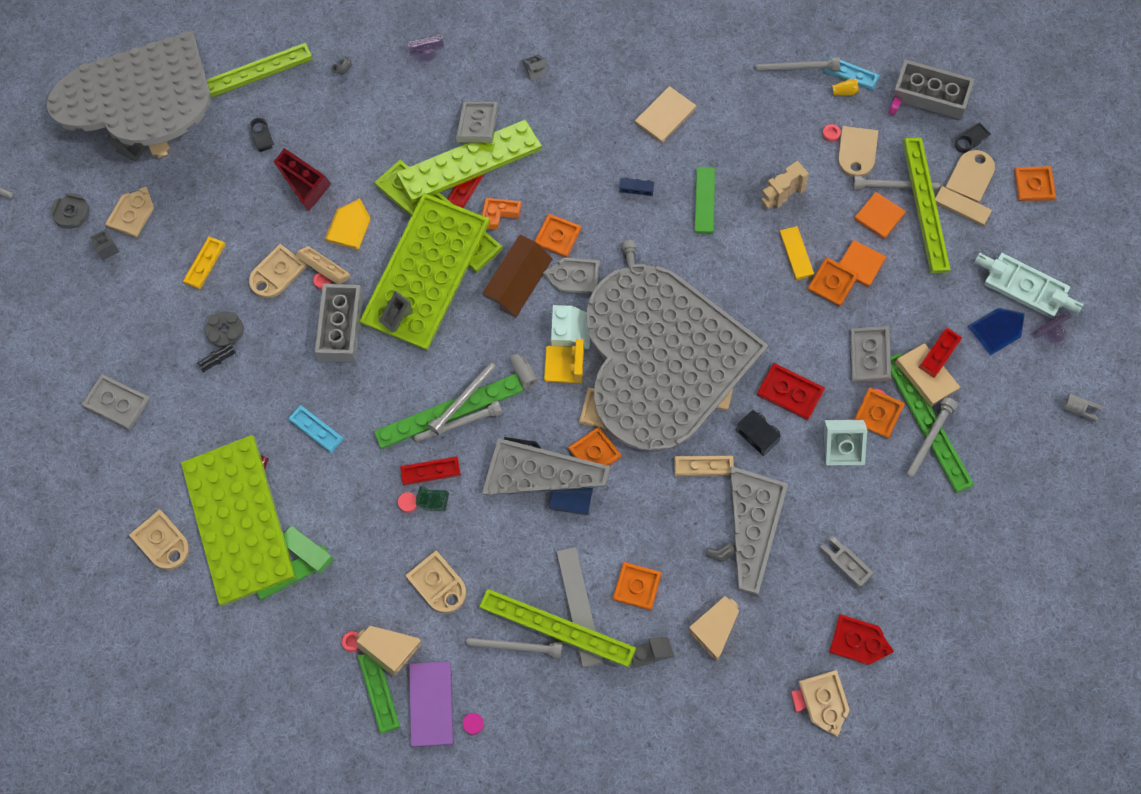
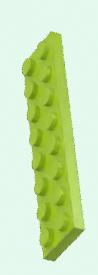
[396,120,542,204]
[374,160,503,273]

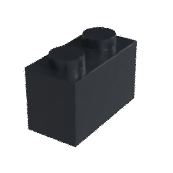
[735,410,781,457]

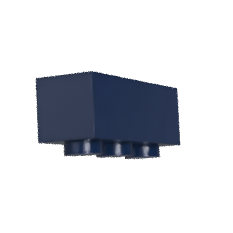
[619,178,654,196]

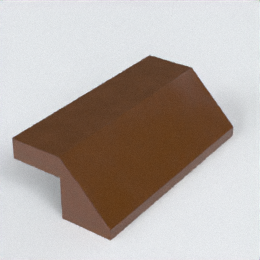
[483,235,553,318]

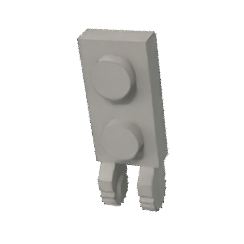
[819,536,874,588]

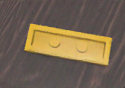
[779,226,814,280]
[183,236,226,290]

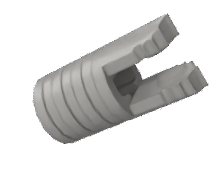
[511,354,538,389]
[1063,393,1103,422]

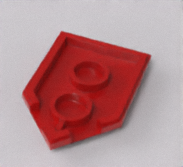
[829,614,894,665]

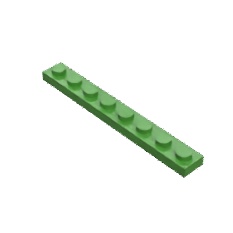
[374,374,524,450]

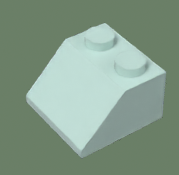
[551,305,590,349]
[824,420,867,465]

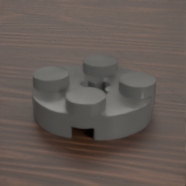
[51,193,90,229]
[205,311,244,348]

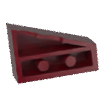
[273,148,331,211]

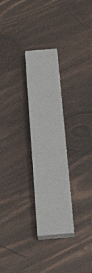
[557,547,603,668]

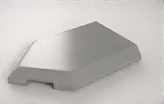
[543,257,600,294]

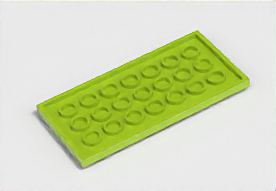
[360,193,491,351]
[181,435,296,606]

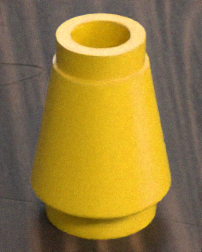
[832,78,859,96]

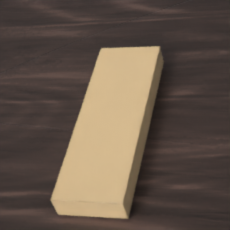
[935,186,992,226]
[296,246,351,284]
[675,456,734,476]

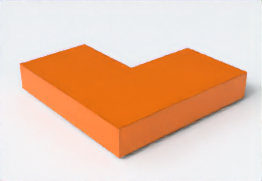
[482,198,522,230]

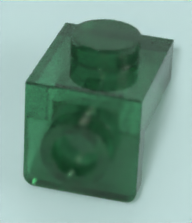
[416,486,449,511]

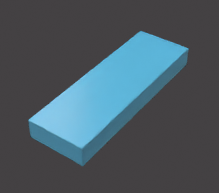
[824,56,880,91]
[288,405,344,453]

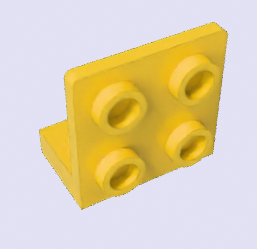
[544,339,584,384]

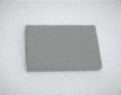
[456,102,499,142]
[851,326,892,383]
[81,374,150,430]

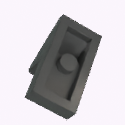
[522,54,548,80]
[106,134,146,162]
[90,229,119,260]
[379,291,413,332]
[632,637,674,668]

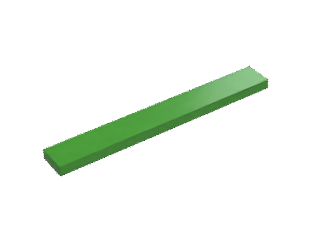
[891,353,974,494]

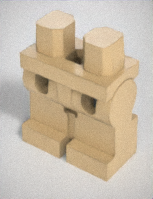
[761,161,809,210]

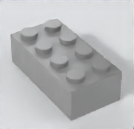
[892,60,974,120]
[315,284,363,363]

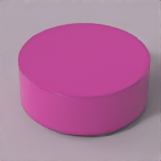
[888,97,901,116]
[463,713,484,735]

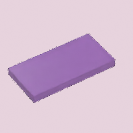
[409,661,453,747]

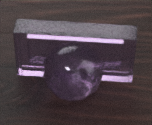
[407,34,444,61]
[1031,311,1072,343]

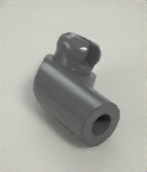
[331,57,352,74]
[706,542,735,561]

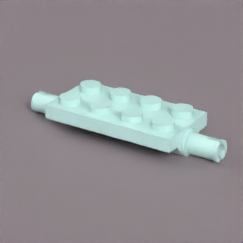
[974,253,1083,319]

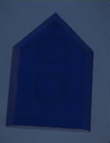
[967,308,1025,356]

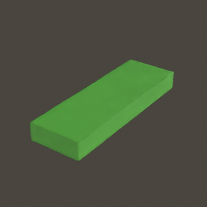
[284,525,333,574]

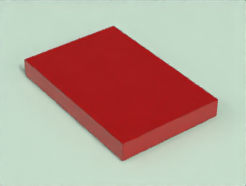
[756,363,825,421]

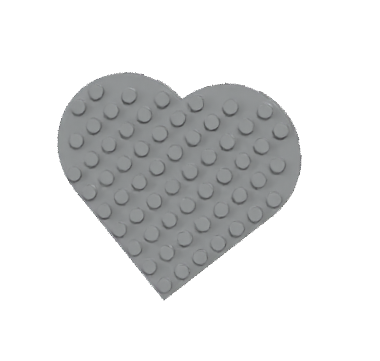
[47,30,211,146]
[586,264,769,451]

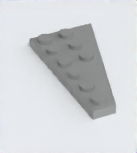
[482,438,611,495]
[730,466,788,596]

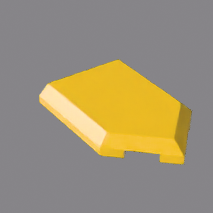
[324,198,371,250]

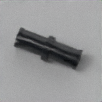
[197,343,236,373]

